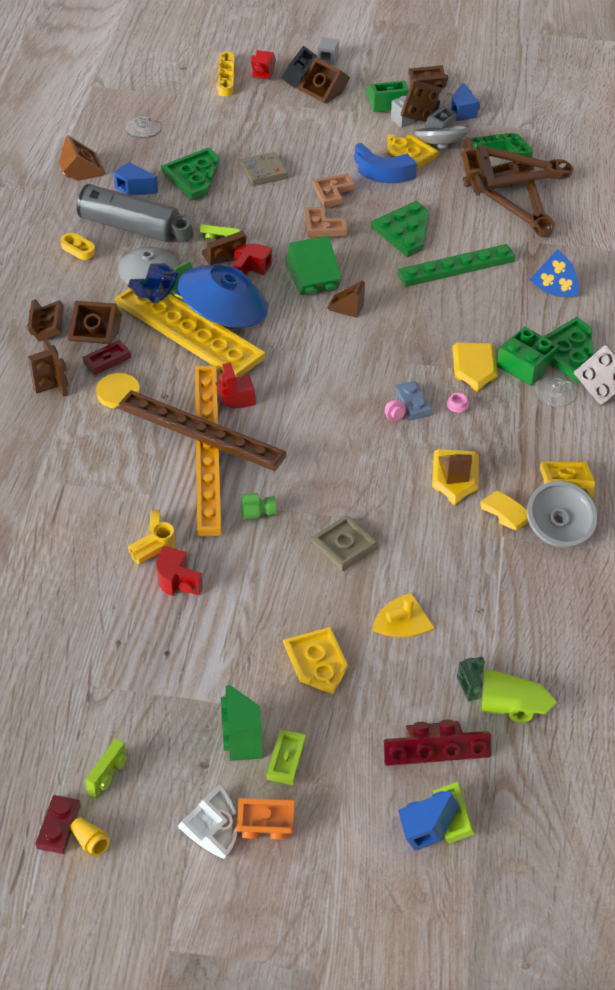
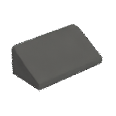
[424,106,459,128]

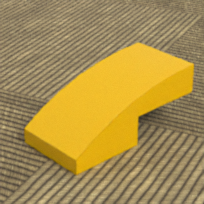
[480,490,528,531]

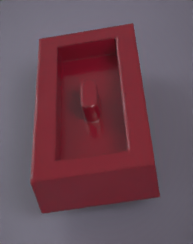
[83,340,131,375]
[35,795,81,854]

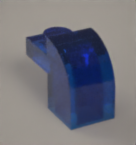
[128,263,179,303]

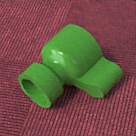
[241,493,277,520]

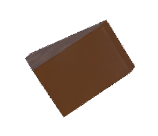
[327,280,365,318]
[438,454,472,484]

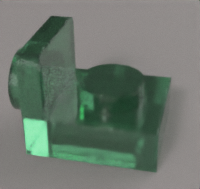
[457,657,485,702]

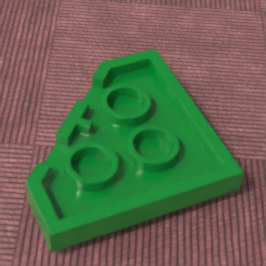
[161,147,219,200]
[371,201,428,257]
[543,317,593,383]

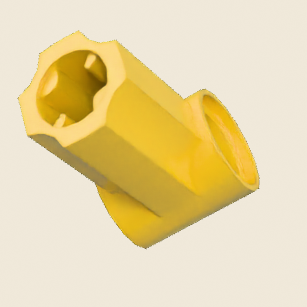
[128,522,176,564]

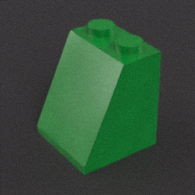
[285,236,342,295]

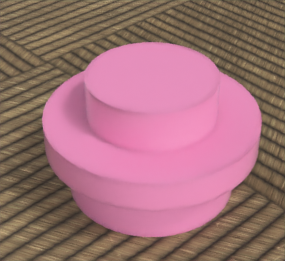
[447,393,469,413]
[384,400,406,422]

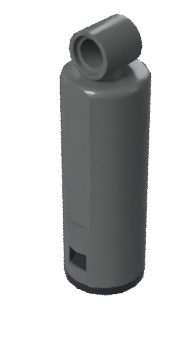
[77,183,194,242]

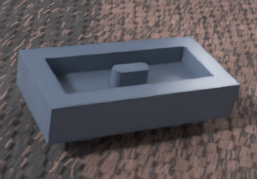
[395,381,432,420]

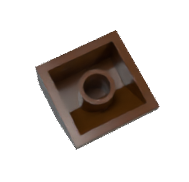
[298,57,350,103]
[68,301,122,344]

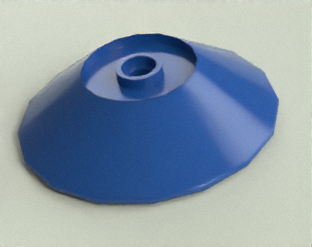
[178,265,268,328]

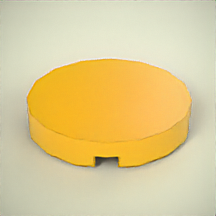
[96,373,140,408]

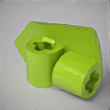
[481,669,557,723]

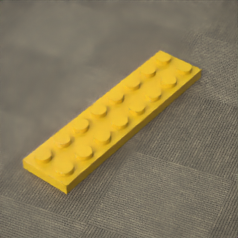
[115,278,265,377]

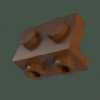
[408,65,448,88]
[202,231,246,265]
[27,299,64,342]

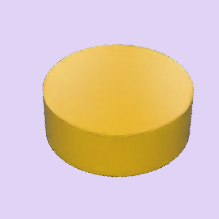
[150,510,161,533]

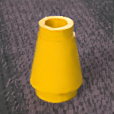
[70,817,110,857]

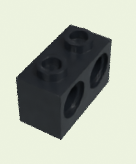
[281,45,317,88]

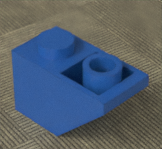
[451,83,480,121]
[113,162,158,195]
[398,790,459,851]

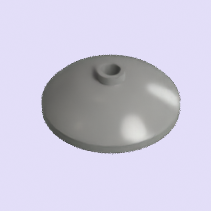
[414,126,470,148]
[118,247,179,287]
[527,481,597,548]

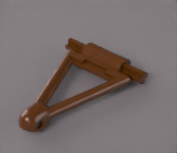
[461,137,574,196]
[463,161,555,238]

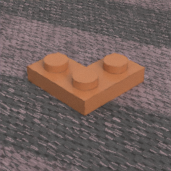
[312,173,354,208]
[304,206,347,238]

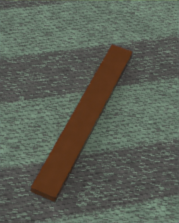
[119,390,286,471]

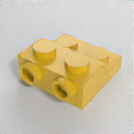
[540,461,595,498]

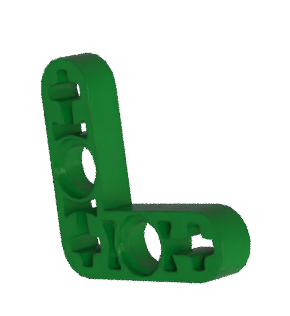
[470,133,533,157]

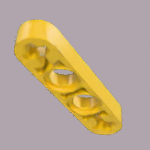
[218,51,235,96]

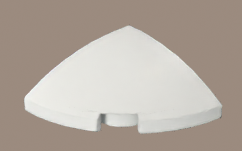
[177,785,237,859]

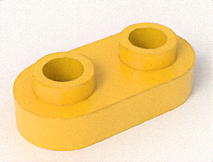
[61,233,95,260]

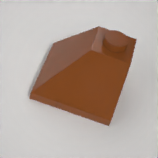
[59,135,105,181]

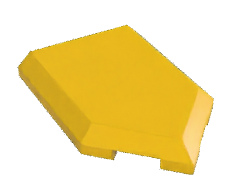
[387,134,439,169]
[452,343,498,392]
[432,449,479,506]
[283,627,348,695]

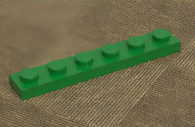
[397,244,515,287]

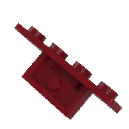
[383,720,491,766]

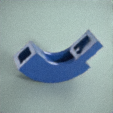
[354,143,417,183]

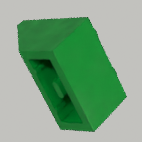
[365,80,409,113]
[497,326,559,386]
[221,685,262,761]

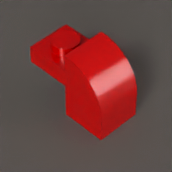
[250,50,276,80]
[232,244,272,275]
[215,362,256,408]
[156,546,203,596]

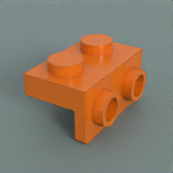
[236,798,295,840]

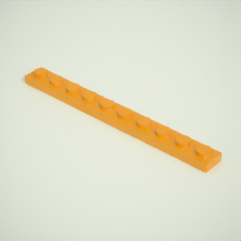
[195,366,221,537]

